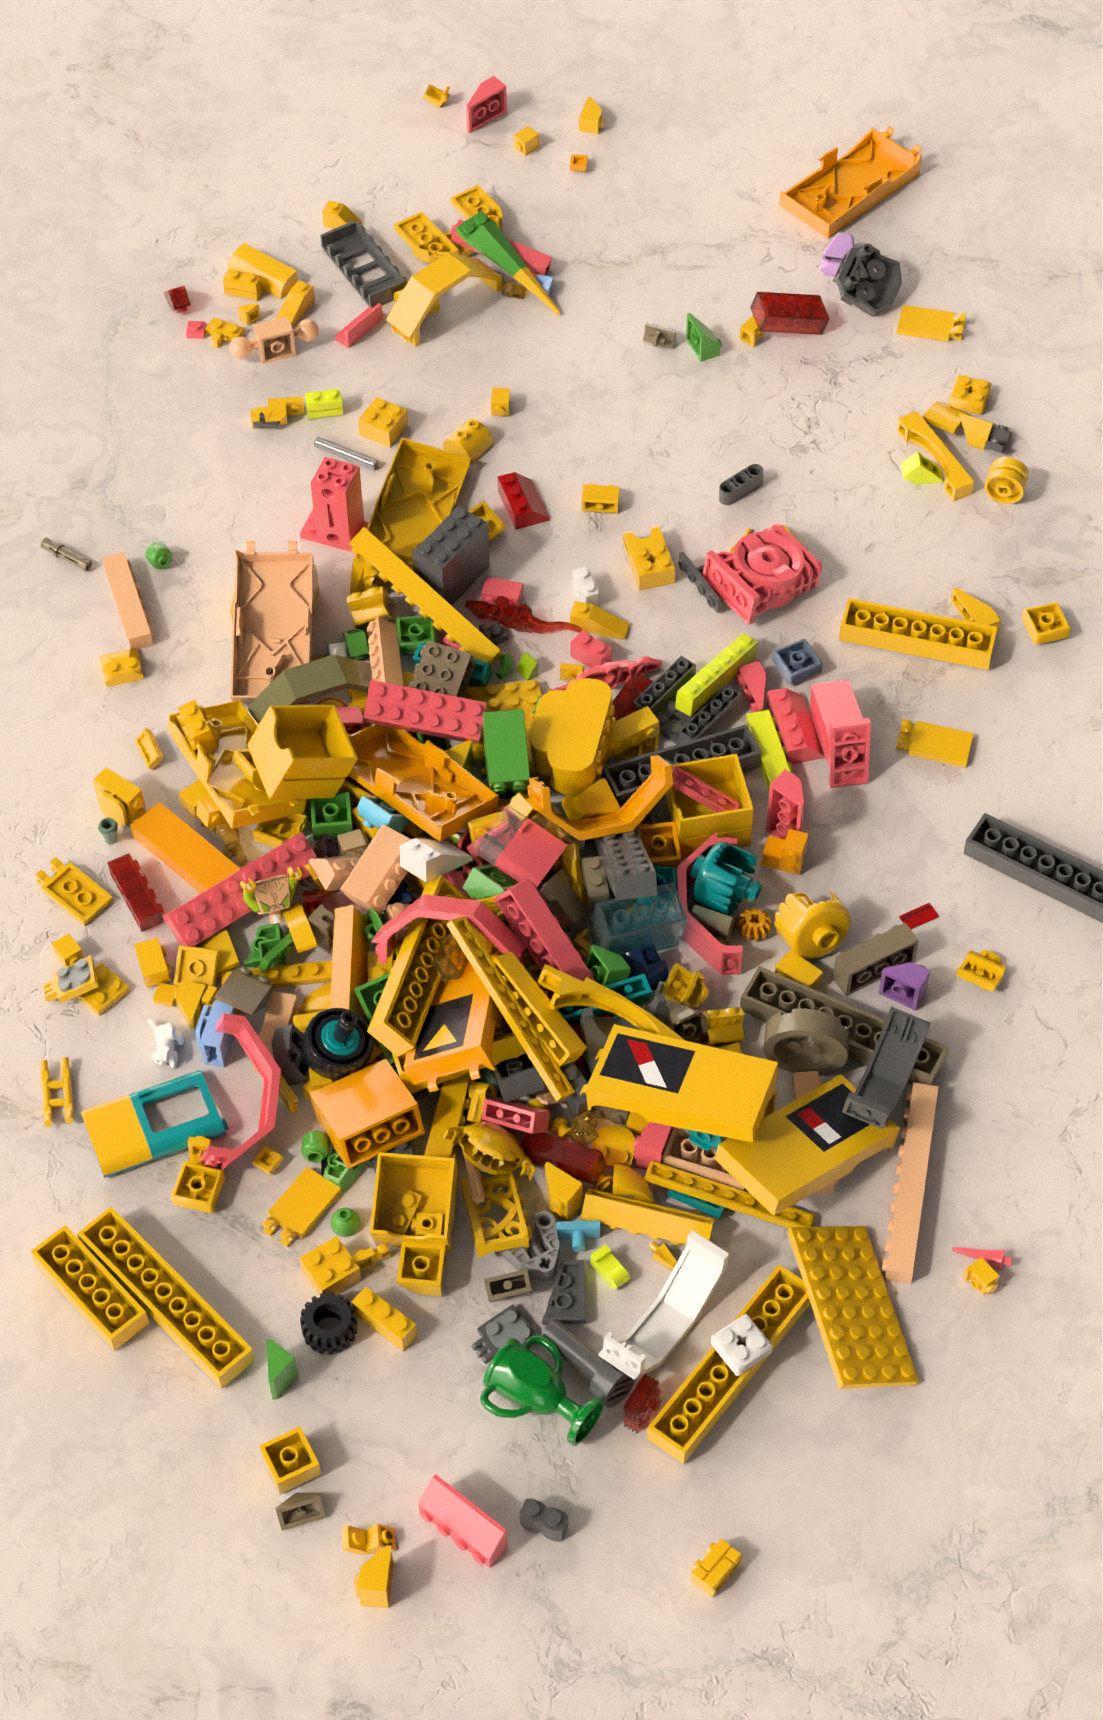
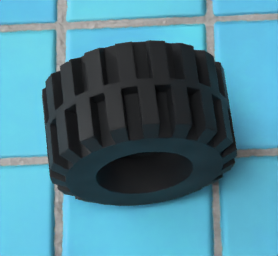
[300,1292,357,1355]

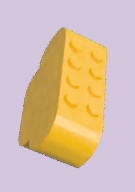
[529,678,616,795]

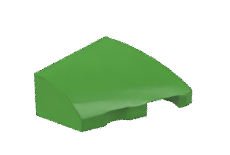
[323,1147,368,1192]

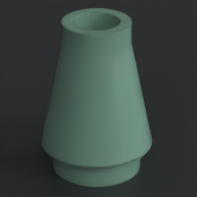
[98,817,118,845]

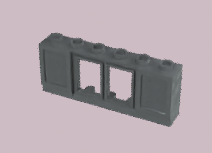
[320,220,408,308]

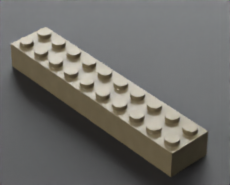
[740,966,949,1085]

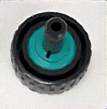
[301,1008,374,1080]

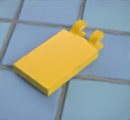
[897,305,966,341]
[896,719,974,768]
[35,857,113,926]
[262,1167,341,1247]

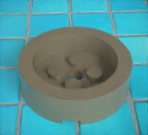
[763,1009,850,1075]

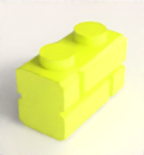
[305,389,343,419]

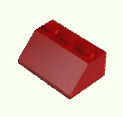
[497,472,550,530]

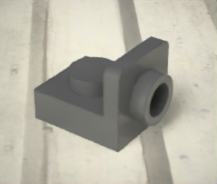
[479,622,508,646]

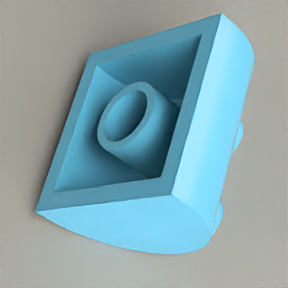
[357,796,410,833]

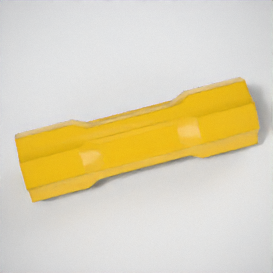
[562,843,586,904]

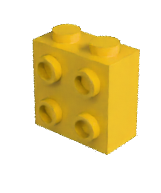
[177,700,218,754]

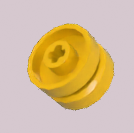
[984,457,1029,504]

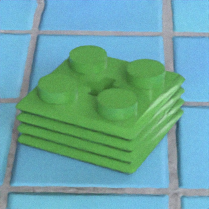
[396,616,436,654]

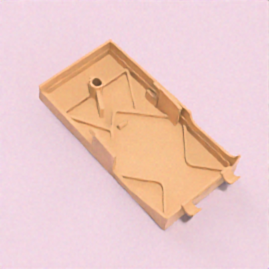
[231,540,314,704]

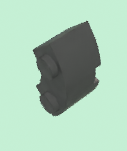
[272,1024,310,1086]

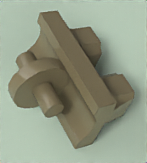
[643,323,676,349]

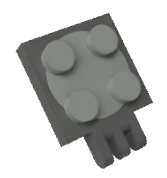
[471,1304,538,1364]

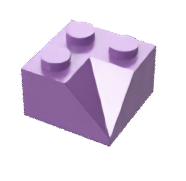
[879,962,930,1011]

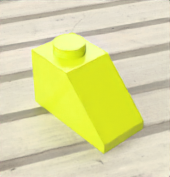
[901,452,943,485]

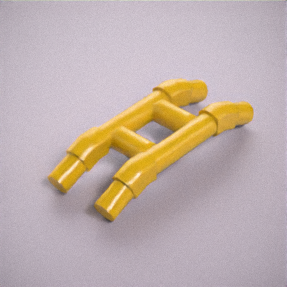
[39,1057,74,1127]

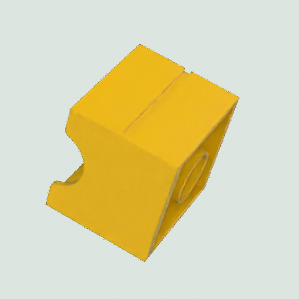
[247,705,358,800]
[666,754,753,857]
[370,1152,459,1252]

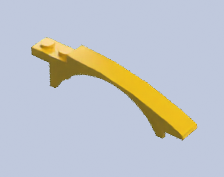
[537,964,685,1041]

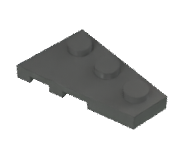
[542,1260,586,1325]

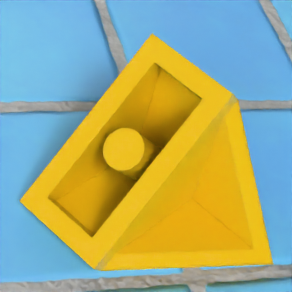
[959,413,997,450]

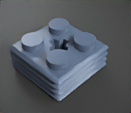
[772,639,823,685]

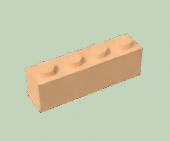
[252,991,301,1072]

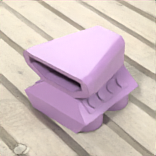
[820,233,855,277]

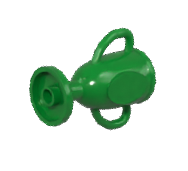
[480,1335,605,1446]

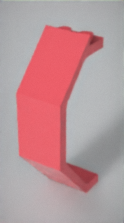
[677,831,743,975]
[371,894,526,966]
[199,1013,281,1171]

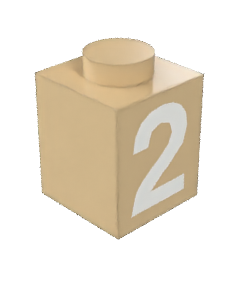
[337,829,369,856]

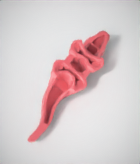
[553,656,662,691]

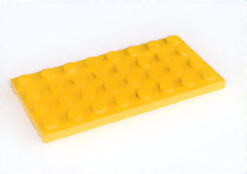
[787,1226,919,1389]

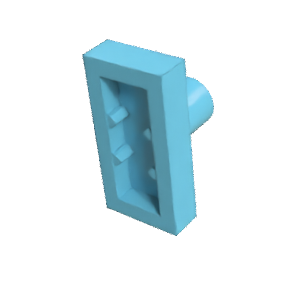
[556,1220,600,1252]

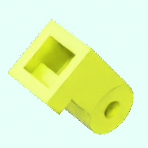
[590,1244,630,1289]

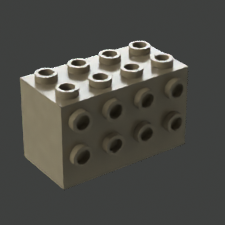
[408,641,476,698]

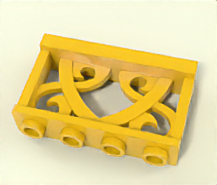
[461,1171,532,1258]

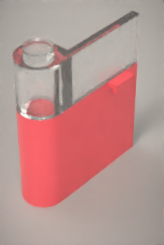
[472,804,567,888]

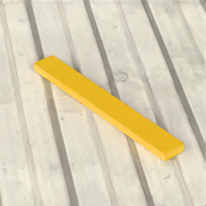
[644,1160,815,1229]

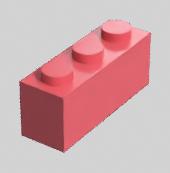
[482,1097,550,1134]

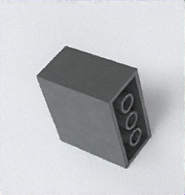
[412,506,490,606]

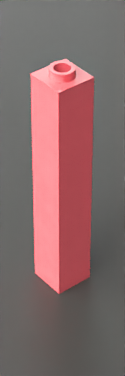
[450,219,552,277]

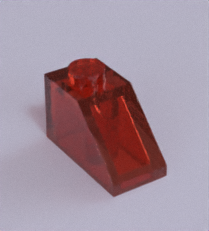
[163,285,191,313]
[302,889,326,917]

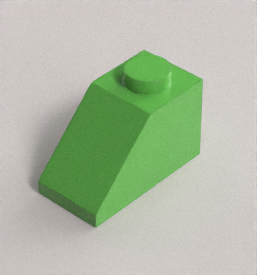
[342,628,369,660]

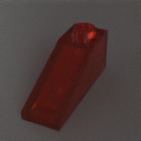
[612,672,653,721]

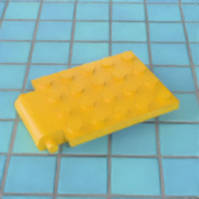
[464,680,541,776]

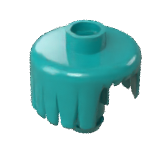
[691,841,762,916]

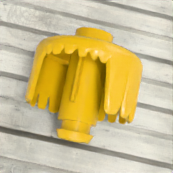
[774,890,851,959]

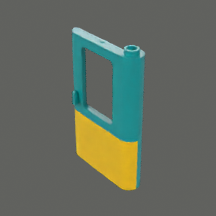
[80,1070,229,1178]

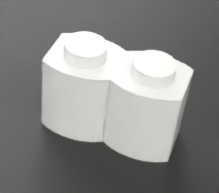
[572,567,599,607]

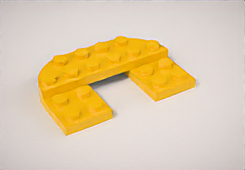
[393,185,503,263]

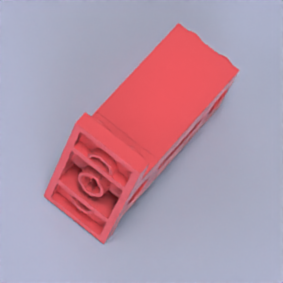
[300,457,369,552]
[810,679,871,788]

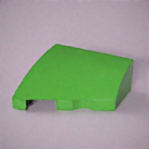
[244,923,286,968]

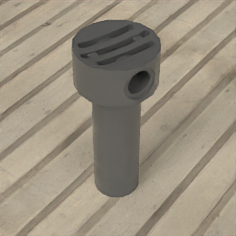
[541,1319,636,1408]

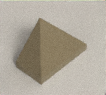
[275,1493,326,1530]

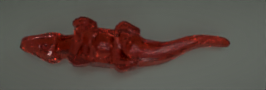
[465,596,582,634]

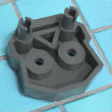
[832,244,902,316]

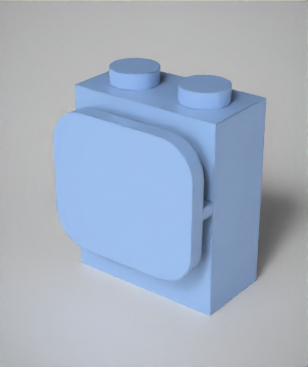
[196,1000,236,1068]

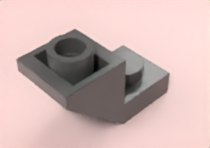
[984,425,1012,453]

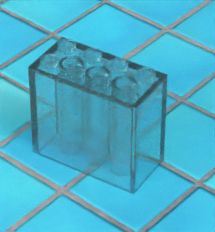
[589,883,687,956]

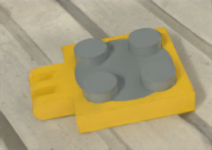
[43,955,99,1004]

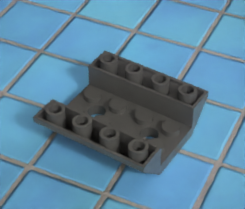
[633,656,742,745]

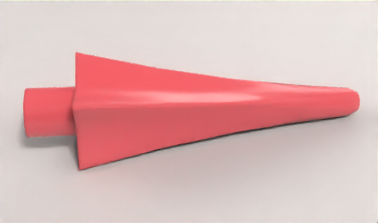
[952,1247,1013,1270]

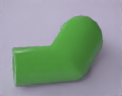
[495,653,514,680]

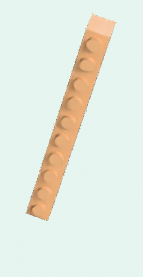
[882,1082,939,1284]

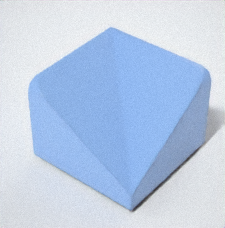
[532,274,553,297]

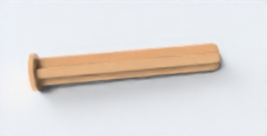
[460,1146,485,1204]

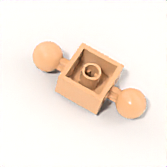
[229,316,319,364]

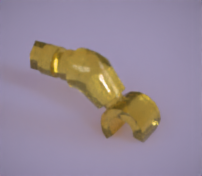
[200,822,247,867]

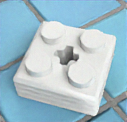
[711,1314,773,1376]

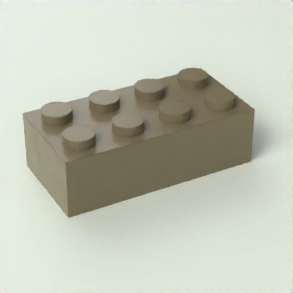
[833,923,919,996]

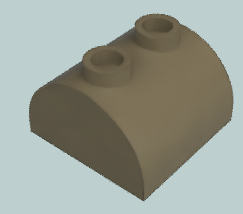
[691,905,739,943]

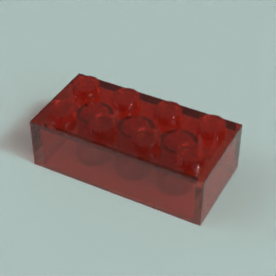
[750,292,830,335]

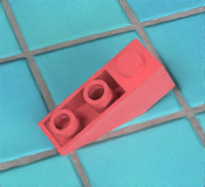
[735,661,766,713]

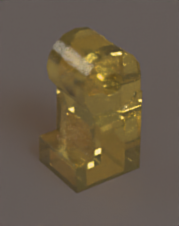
[570,1110,599,1148]

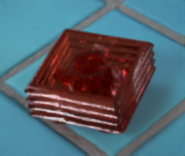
[623,1373,662,1434]

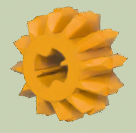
[737,906,772,942]

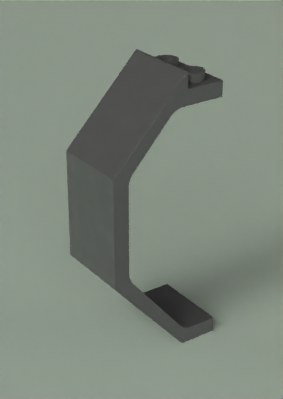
[842,1006,931,1129]

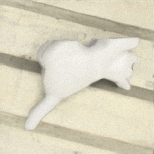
[147,1019,184,1069]

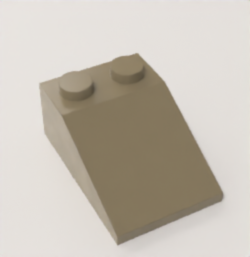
[214,966,275,1015]

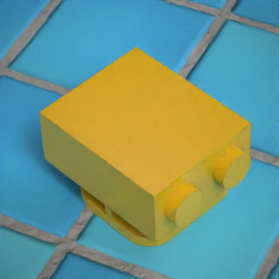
[93,767,146,827]

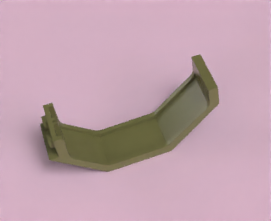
[248,654,372,724]

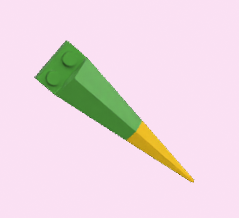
[455,210,560,315]

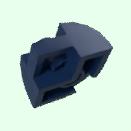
[621,945,669,991]

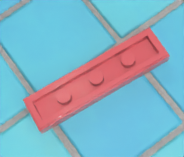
[672,765,741,813]

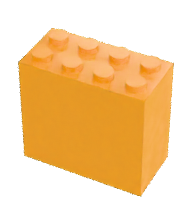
[309,1059,425,1169]

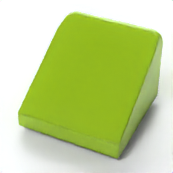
[516,651,538,680]

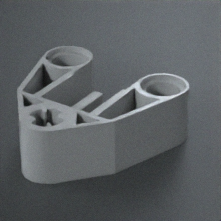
[496,1211,560,1282]

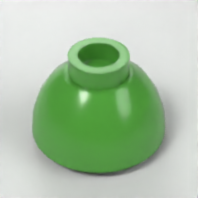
[331,1207,361,1237]

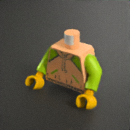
[240,867,302,924]

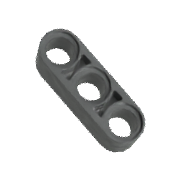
[719,464,764,505]

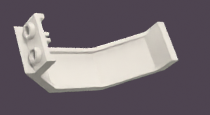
[598,1230,729,1380]

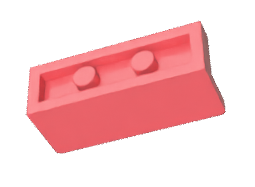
[335,303,383,348]

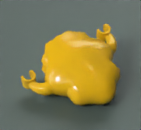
[442,1121,536,1180]

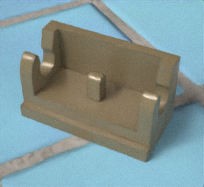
[309,904,334,951]

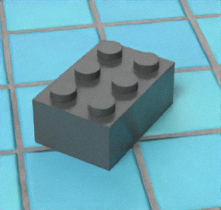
[493,1053,545,1103]

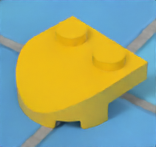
[956,950,1006,992]
[660,963,708,1009]
[589,1125,636,1168]

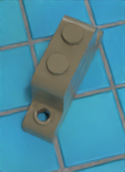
[580,856,611,935]
[537,866,586,932]

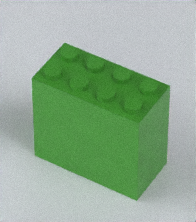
[482,709,530,799]

